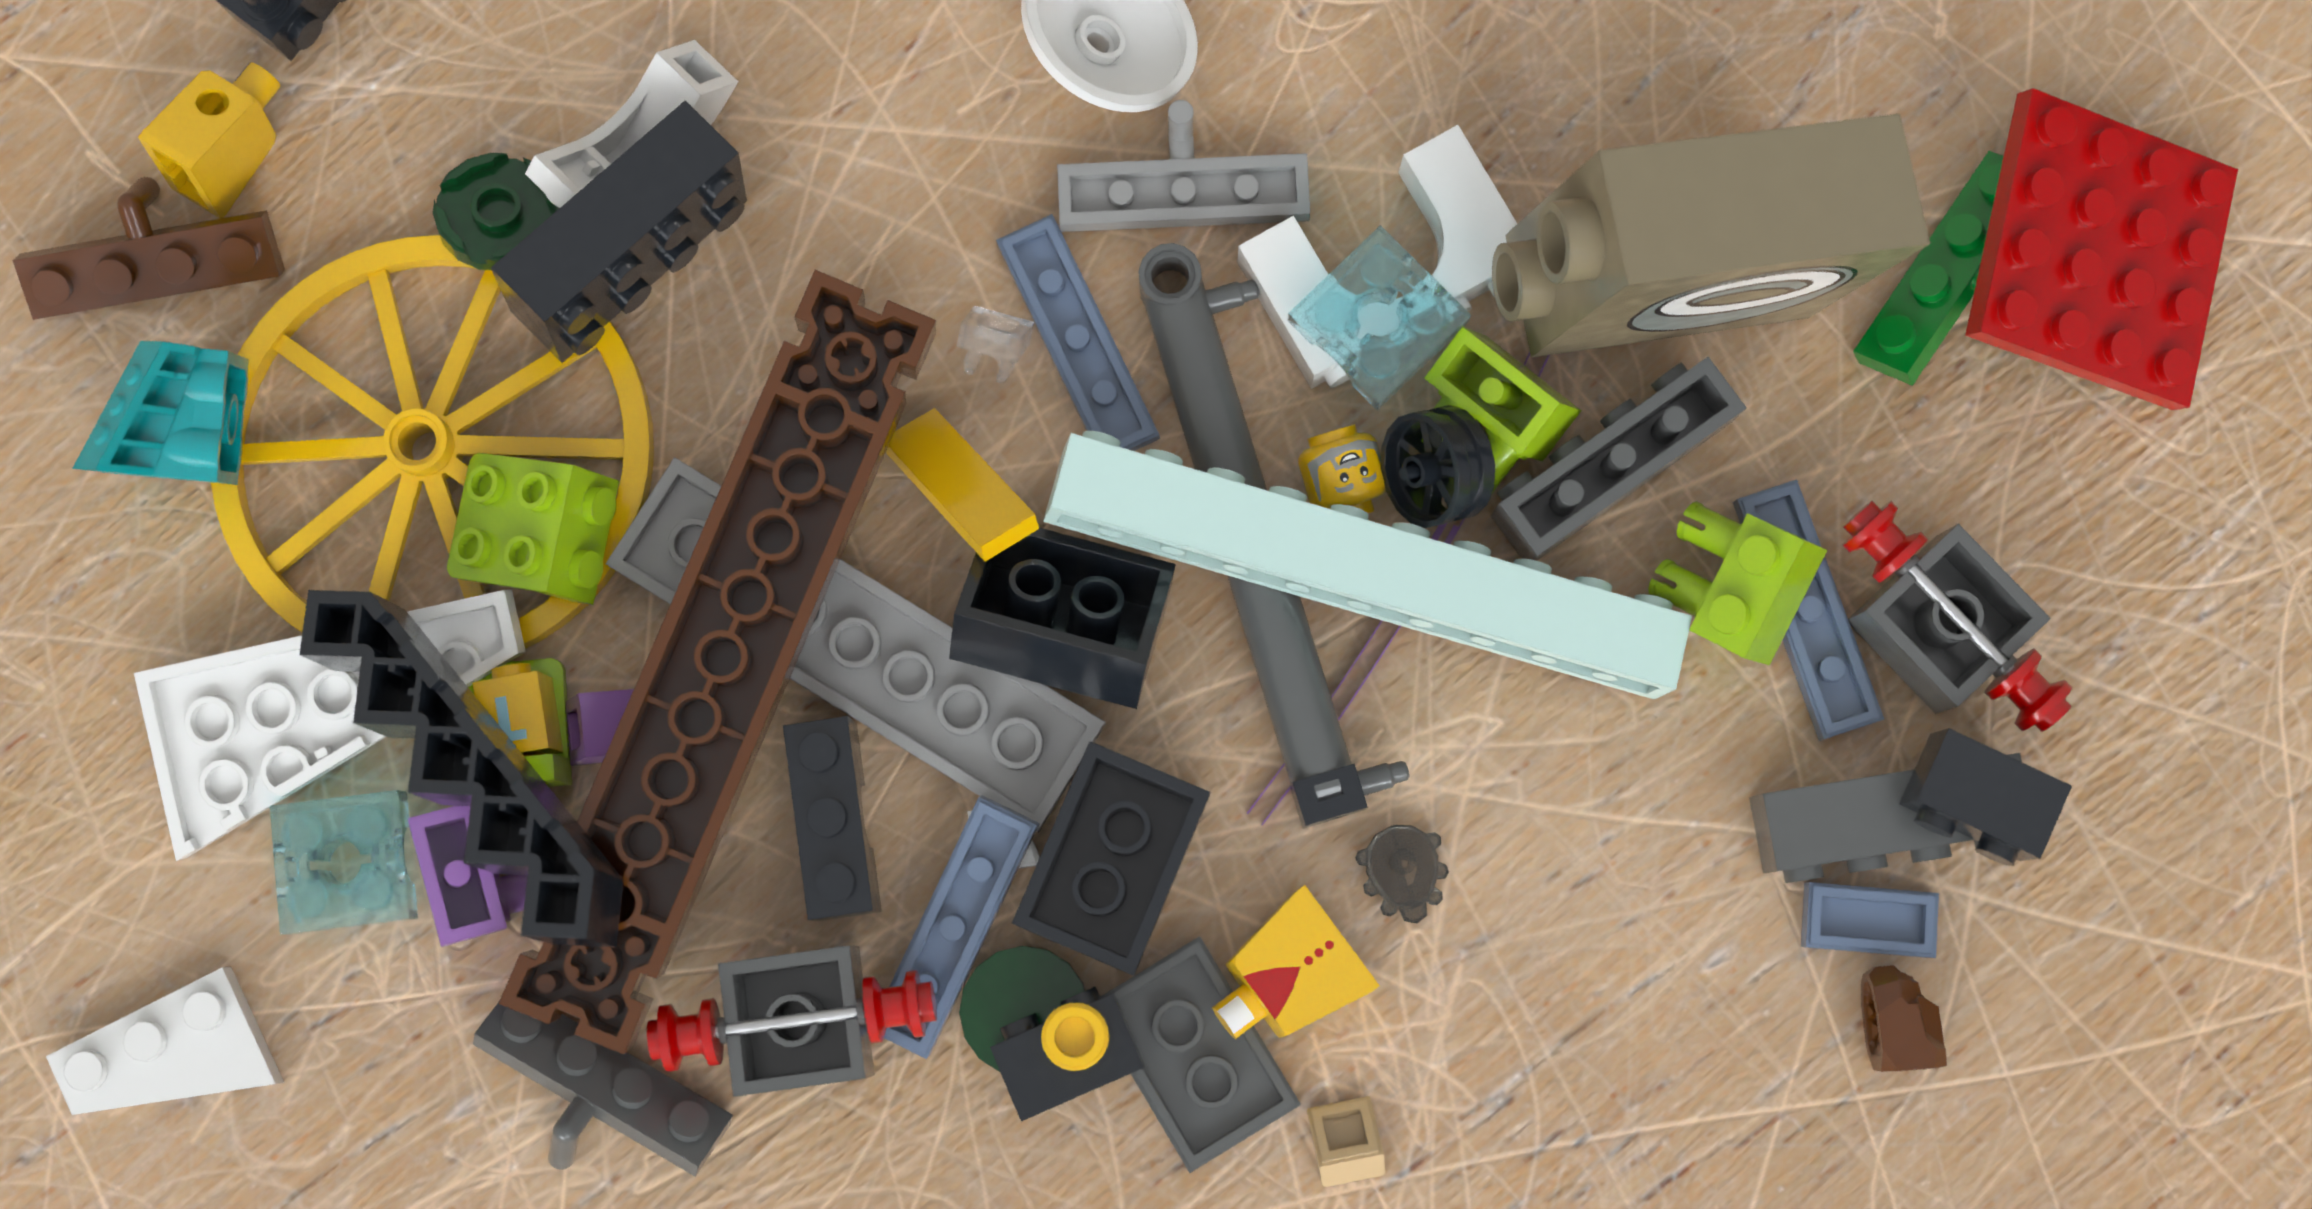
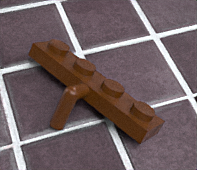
[12,177,285,320]

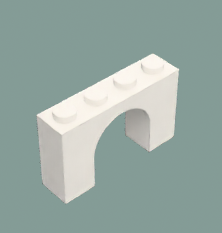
[1237,125,1517,389]

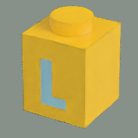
[472,663,564,756]

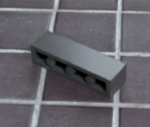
[1749,753,2022,883]

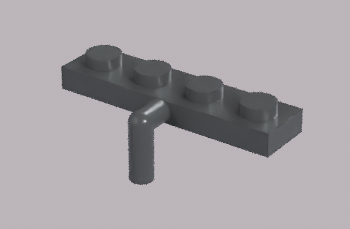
[473,1002,733,1177]

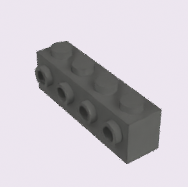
[1491,357,1747,561]

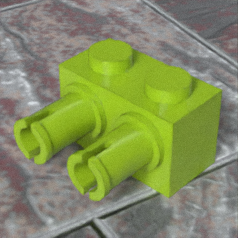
[1422,326,1581,500]
[1648,501,1828,665]

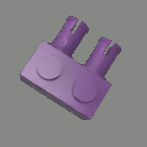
[408,806,527,947]

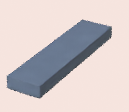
[996,214,1160,451]
[1733,479,1884,741]
[884,795,1040,1059]

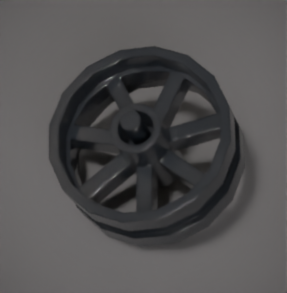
[1381,405,1495,528]

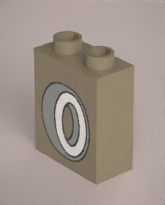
[1492,114,1930,357]

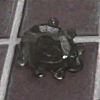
[1355,825,1449,924]

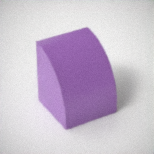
[566,689,634,766]

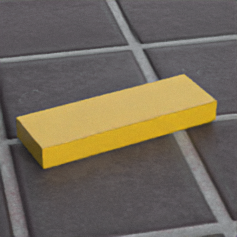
[886,408,1039,561]

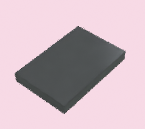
[1100,936,1301,1173]

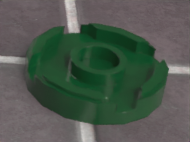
[432,152,559,271]
[959,946,1086,1072]

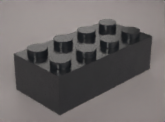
[491,100,747,363]

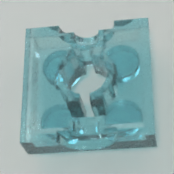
[1287,225,1472,411]
[270,790,418,935]

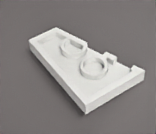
[46,967,284,1115]

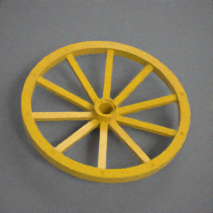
[211,235,654,649]

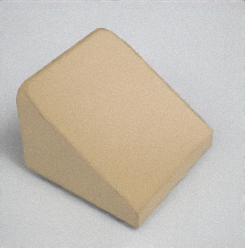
[1307,1096,1385,1187]

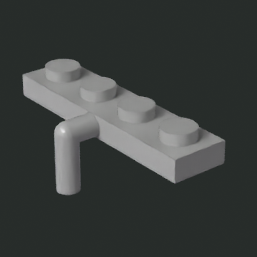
[1057,100,1310,232]

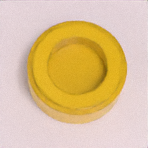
[1041,1002,1109,1071]

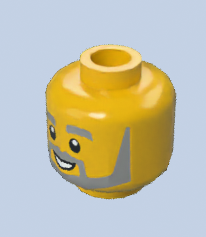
[1298,424,1386,514]

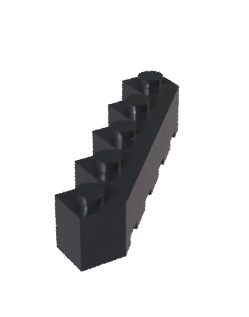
[299,590,624,947]

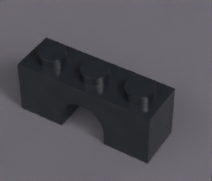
[783,716,882,921]

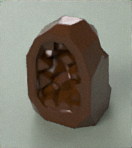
[1861,965,1947,1072]

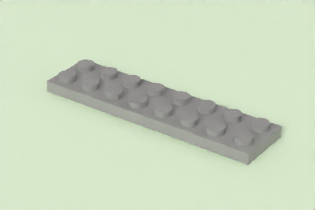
[606,457,1106,833]

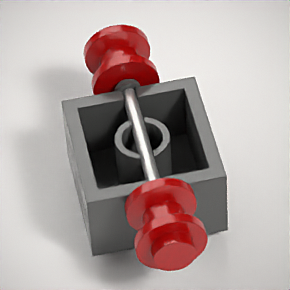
[1842,501,2072,732]
[647,945,937,1097]

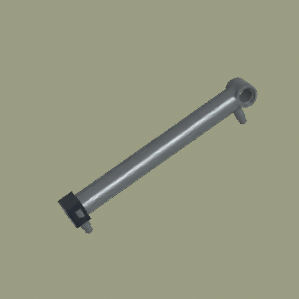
[1139,243,1410,829]

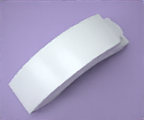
[525,40,738,208]

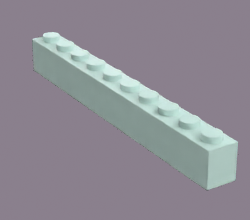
[1043,431,1692,700]

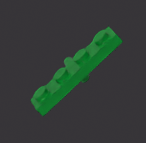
[1853,151,2004,386]

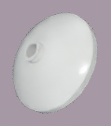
[1021,0,1198,112]

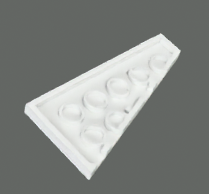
[134,589,526,861]

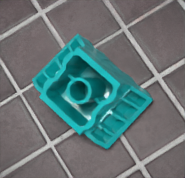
[72,341,249,485]

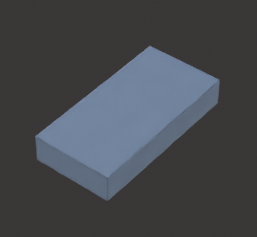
[1801,882,1939,958]

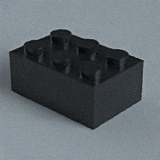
[949,528,1176,709]
[1012,741,1211,976]

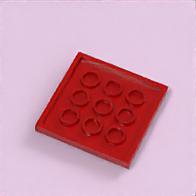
[1965,88,2238,410]

